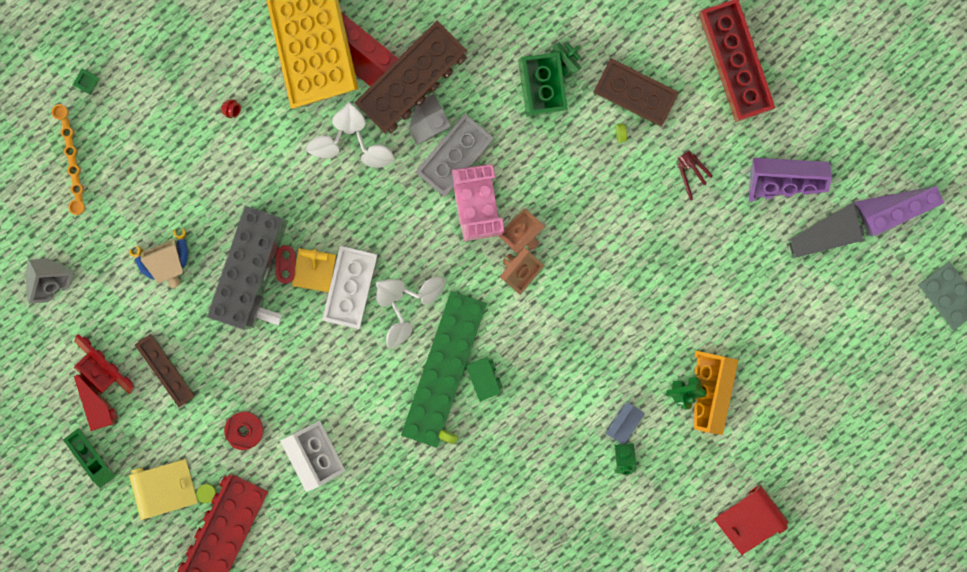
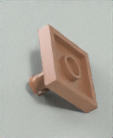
[499,208,545,254]
[500,247,545,295]

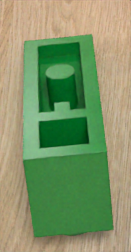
[63,428,116,488]

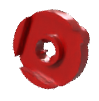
[224,411,263,450]

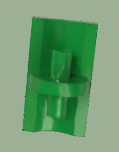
[550,42,582,77]
[666,377,706,410]

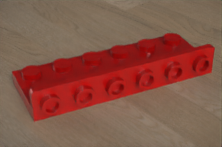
[177,473,269,572]

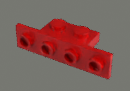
[74,334,134,394]

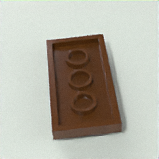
[593,58,679,127]

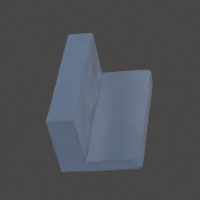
[605,401,644,444]

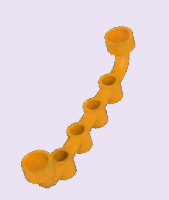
[51,104,86,215]

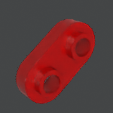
[276,245,296,284]

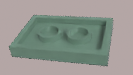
[918,262,967,330]

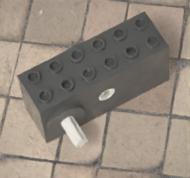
[207,206,288,330]

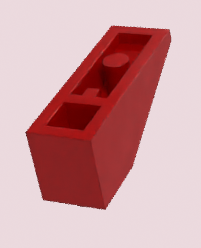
[74,374,118,431]

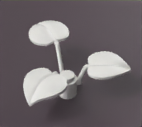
[306,102,395,168]
[376,276,446,349]

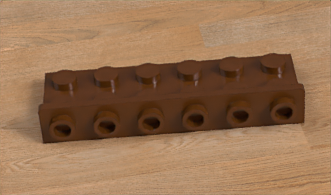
[354,20,468,135]

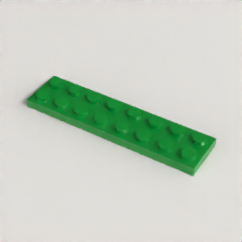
[401,291,487,448]

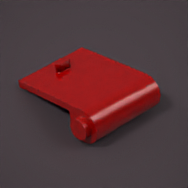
[714,485,789,555]

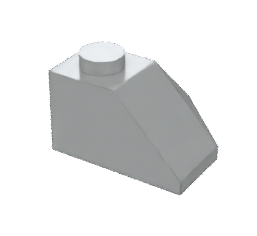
[409,95,451,145]
[25,258,73,304]

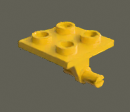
[292,248,336,292]

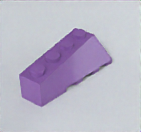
[749,158,832,201]
[854,186,945,236]

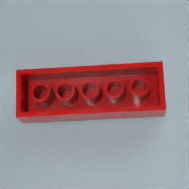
[698,0,775,123]

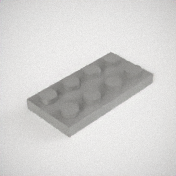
[416,114,494,197]

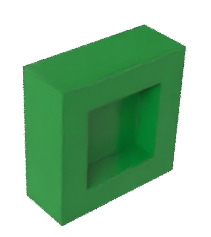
[72,68,100,95]

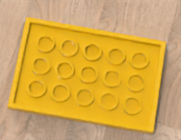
[266,0,359,109]

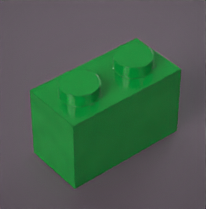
[466,357,503,402]

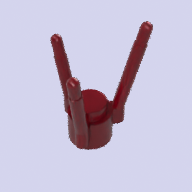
[677,151,713,200]

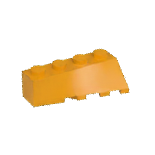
[694,351,739,435]

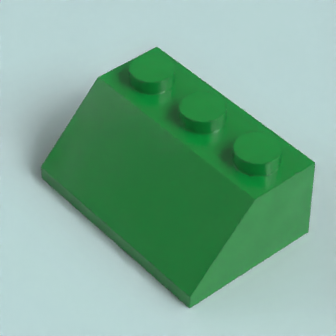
[518,52,568,117]

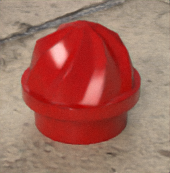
[221,99,241,118]

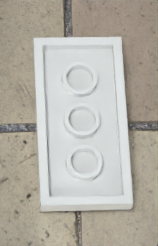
[322,246,378,329]

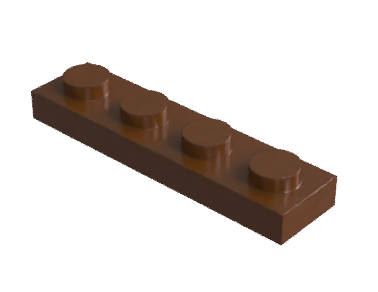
[135,334,195,407]

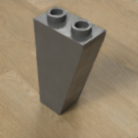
[788,203,864,258]

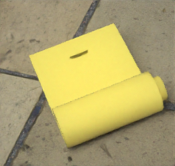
[129,459,198,520]

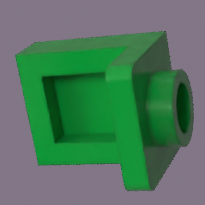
[615,443,636,475]

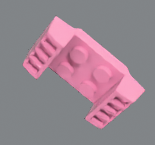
[452,164,504,241]

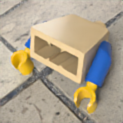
[129,228,189,288]

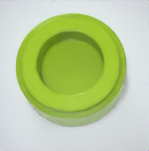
[615,123,627,143]
[438,429,459,444]
[196,484,217,503]

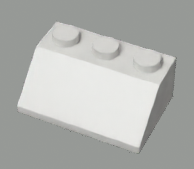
[280,420,345,492]

